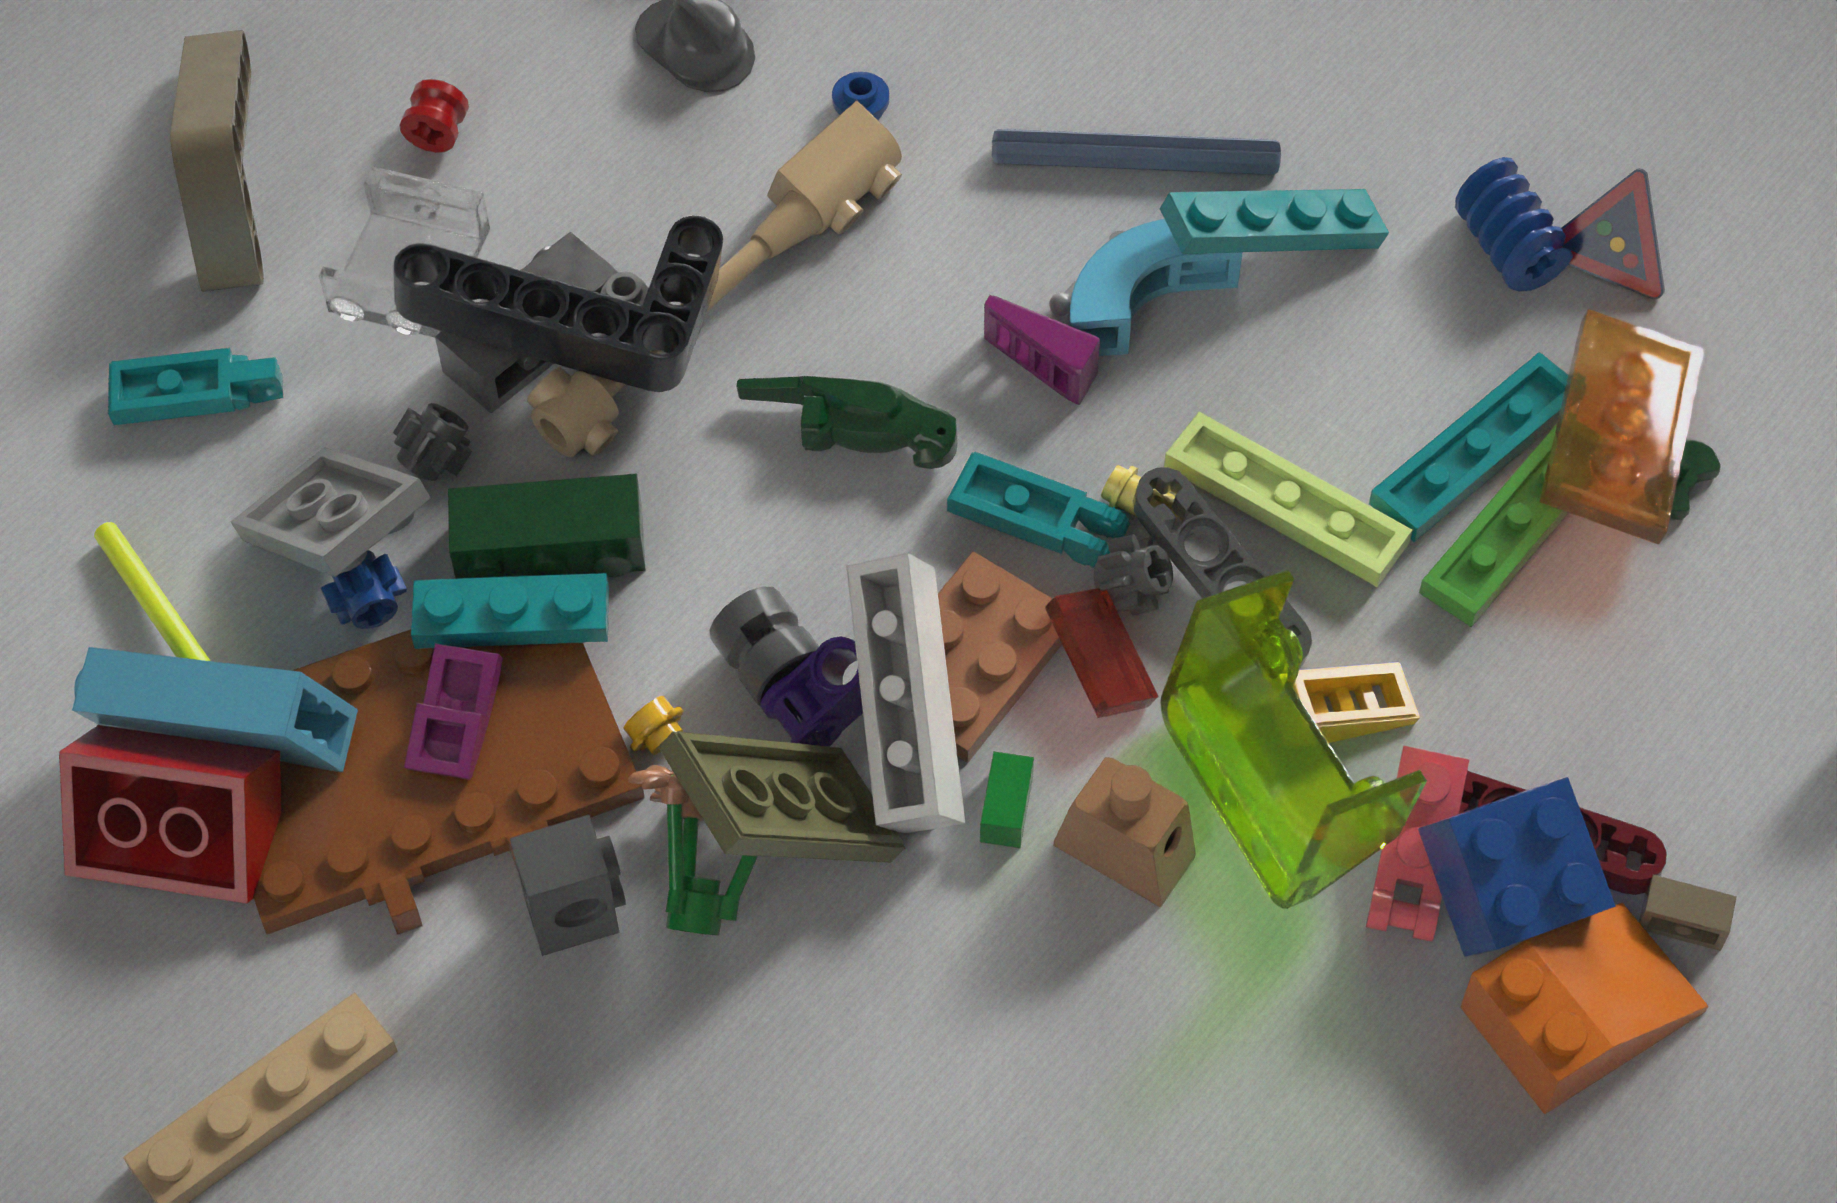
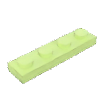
[1164,412,1413,587]

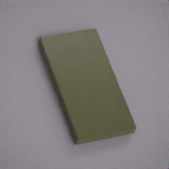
[658,731,905,863]

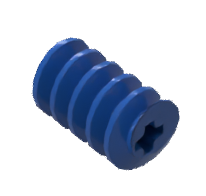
[1455,157,1573,292]

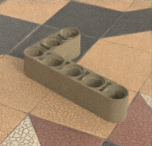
[170,30,264,292]

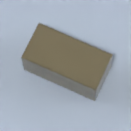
[1639,874,1737,951]

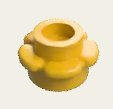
[623,696,683,755]

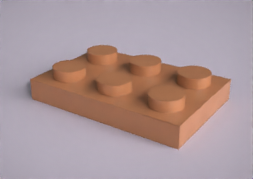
[938,551,1078,763]

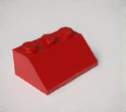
[59,725,281,904]

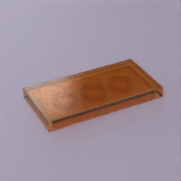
[1539,309,1703,545]

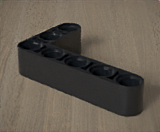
[393,215,723,392]

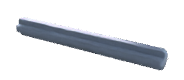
[992,129,1281,175]

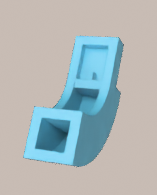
[1069,219,1243,356]

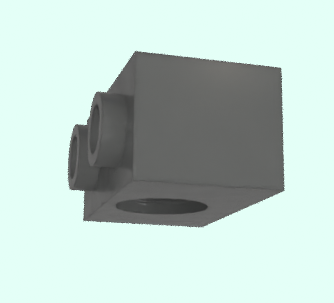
[510,815,626,956]

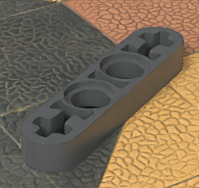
[1133,467,1312,676]

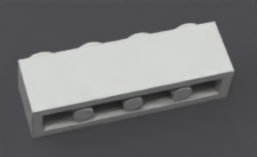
[846,553,965,834]

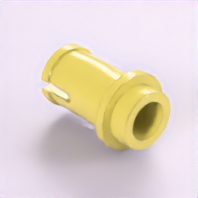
[1101,465,1178,521]

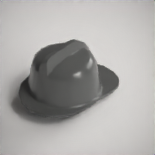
[635,0,755,92]

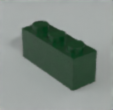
[448,474,646,579]

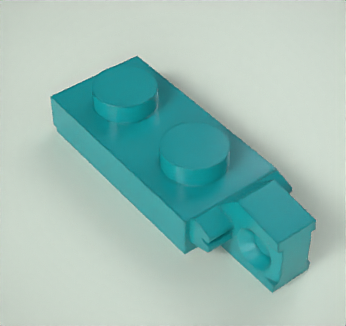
[108,348,283,426]

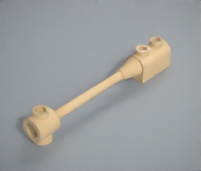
[527,101,902,457]

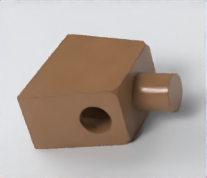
[1053,757,1196,908]

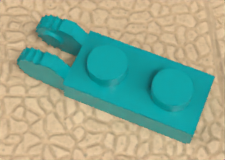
[947,451,1131,568]

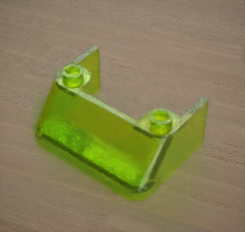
[1160,569,1427,909]

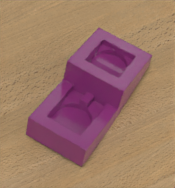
[404,644,503,780]

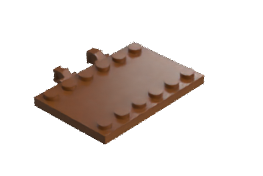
[254,629,645,935]

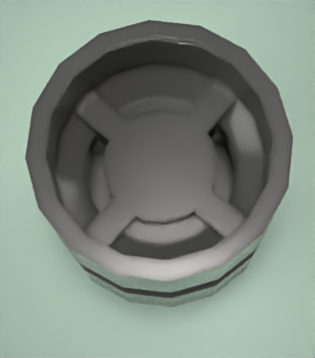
[709,586,819,706]

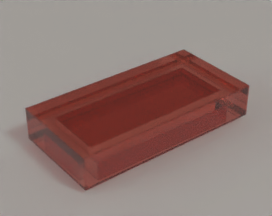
[1045,588,1159,718]

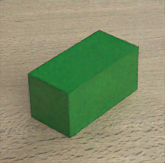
[980,751,1034,848]

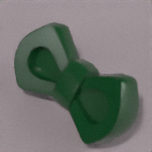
[1642,440,1721,520]

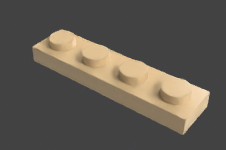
[123,992,398,1203]

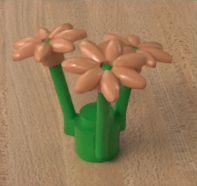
[628,765,758,936]

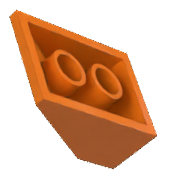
[1460,902,1708,1114]

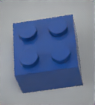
[1418,777,1616,957]

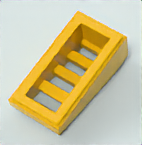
[1269,662,1420,749]

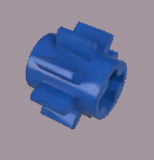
[321,550,407,629]

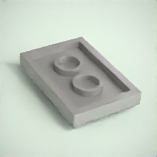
[231,447,431,577]

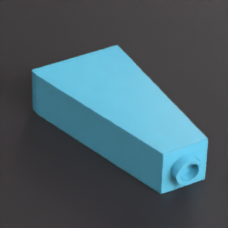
[72,647,358,772]

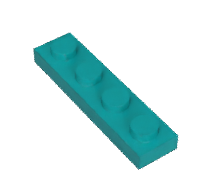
[1159,189,1389,254]
[1369,352,1585,542]

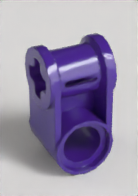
[760,636,863,747]

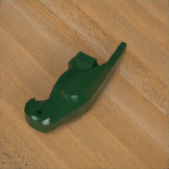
[736,376,958,469]

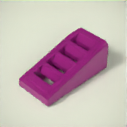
[984,295,1100,405]

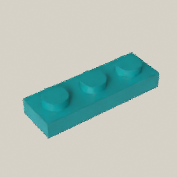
[411,573,609,649]

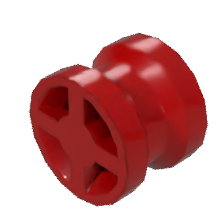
[399,79,469,153]

